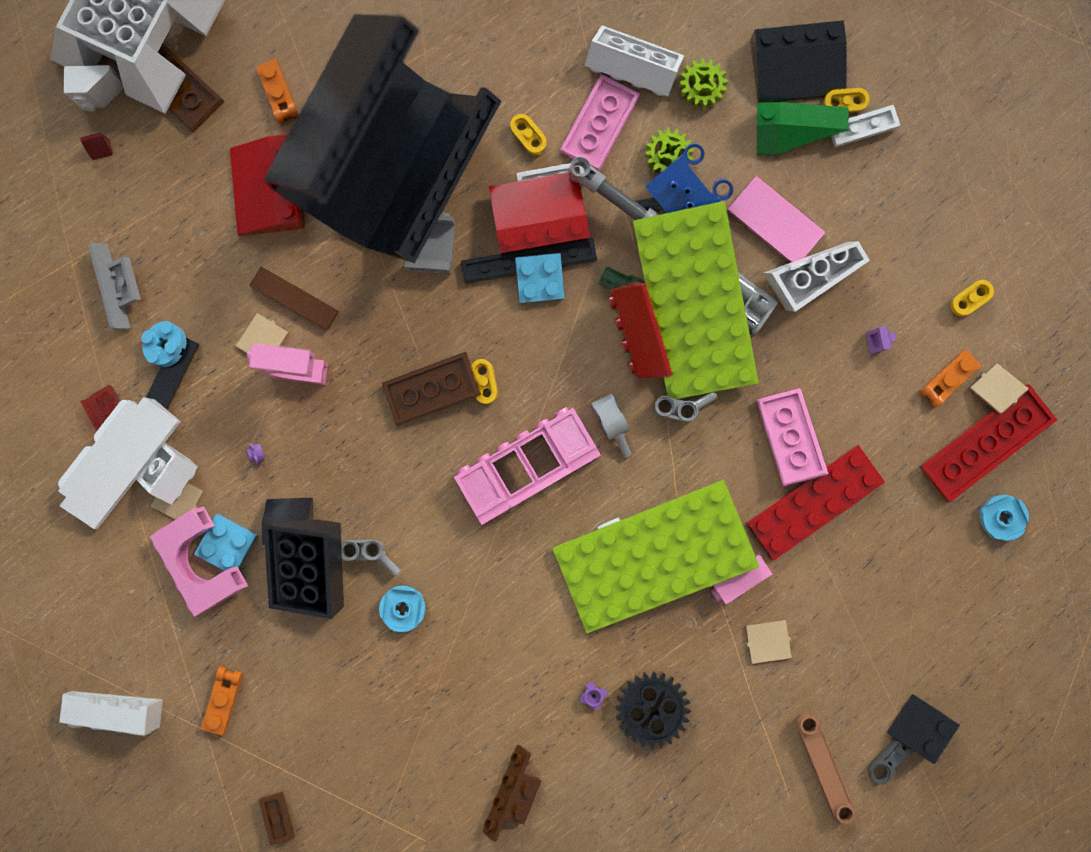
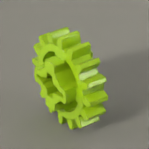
[679,58,728,109]
[645,128,694,173]

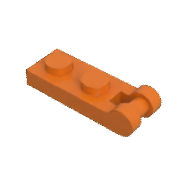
[256,59,299,124]
[919,349,982,408]
[201,666,243,736]

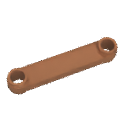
[796,713,855,824]

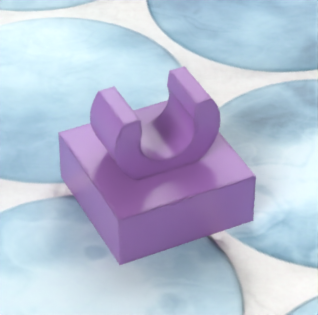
[866,326,897,354]

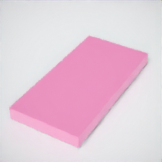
[560,74,640,172]
[727,176,826,263]
[756,388,828,487]

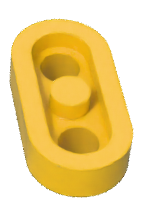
[823,88,870,113]
[510,114,547,155]
[950,280,994,317]
[471,359,498,404]

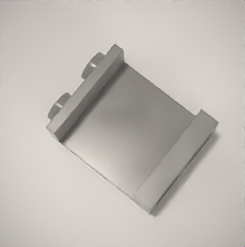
[404,212,455,275]

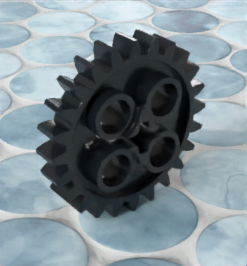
[615,671,691,749]

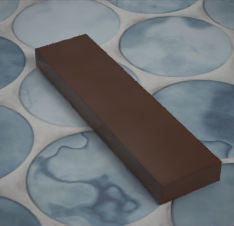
[250,266,339,331]

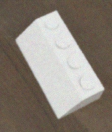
[585,26,684,96]

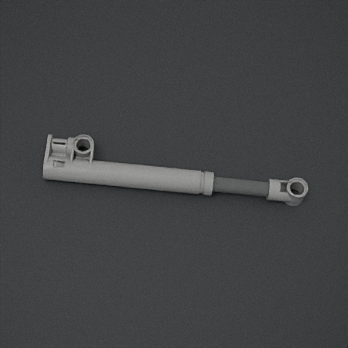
[568,157,778,338]

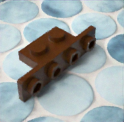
[483,745,541,842]

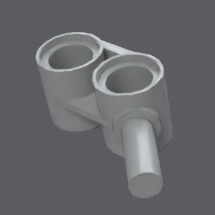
[653,392,718,423]
[591,394,632,458]
[341,539,401,577]

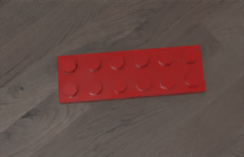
[919,384,1057,503]
[746,445,885,561]

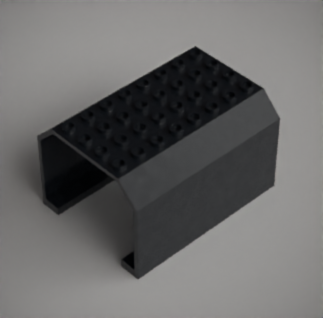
[263,14,501,263]

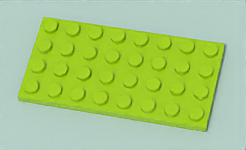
[633,201,759,399]
[553,479,760,633]

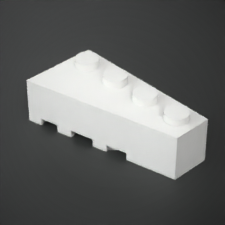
[763,241,870,312]
[59,691,163,736]

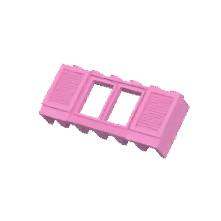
[454,407,601,525]

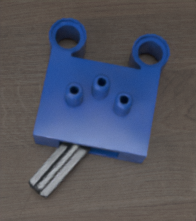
[635,143,734,213]

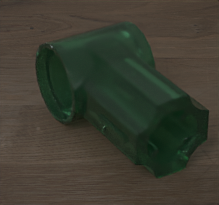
[598,266,645,290]

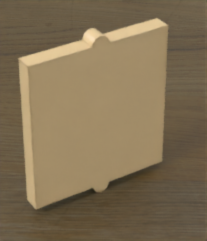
[236,313,289,353]
[970,363,1029,415]
[151,483,204,519]
[745,620,792,664]

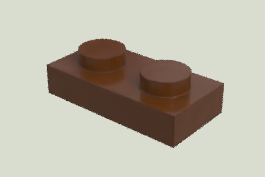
[259,791,295,846]

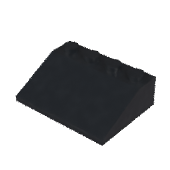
[750,20,847,103]
[263,520,344,619]

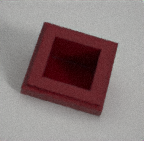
[80,132,113,160]

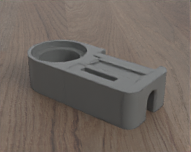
[868,739,912,784]

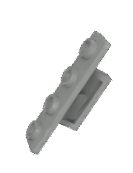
[88,242,141,330]

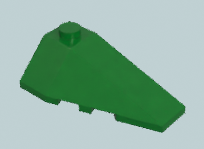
[757,102,849,155]

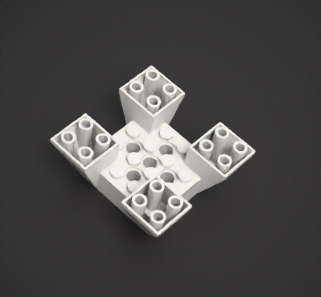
[50,0,225,114]

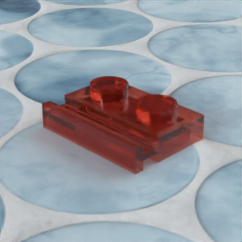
[80,385,120,431]

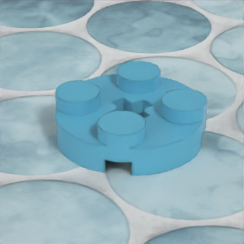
[141,321,187,367]
[979,495,1029,541]
[379,585,426,632]

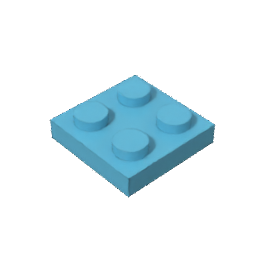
[515,253,565,303]
[194,514,258,571]

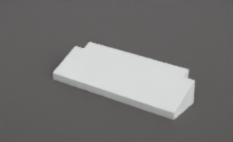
[58,397,181,529]

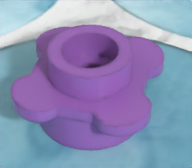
[246,443,265,466]
[580,682,607,710]

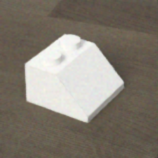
[64,65,124,111]
[136,443,198,505]

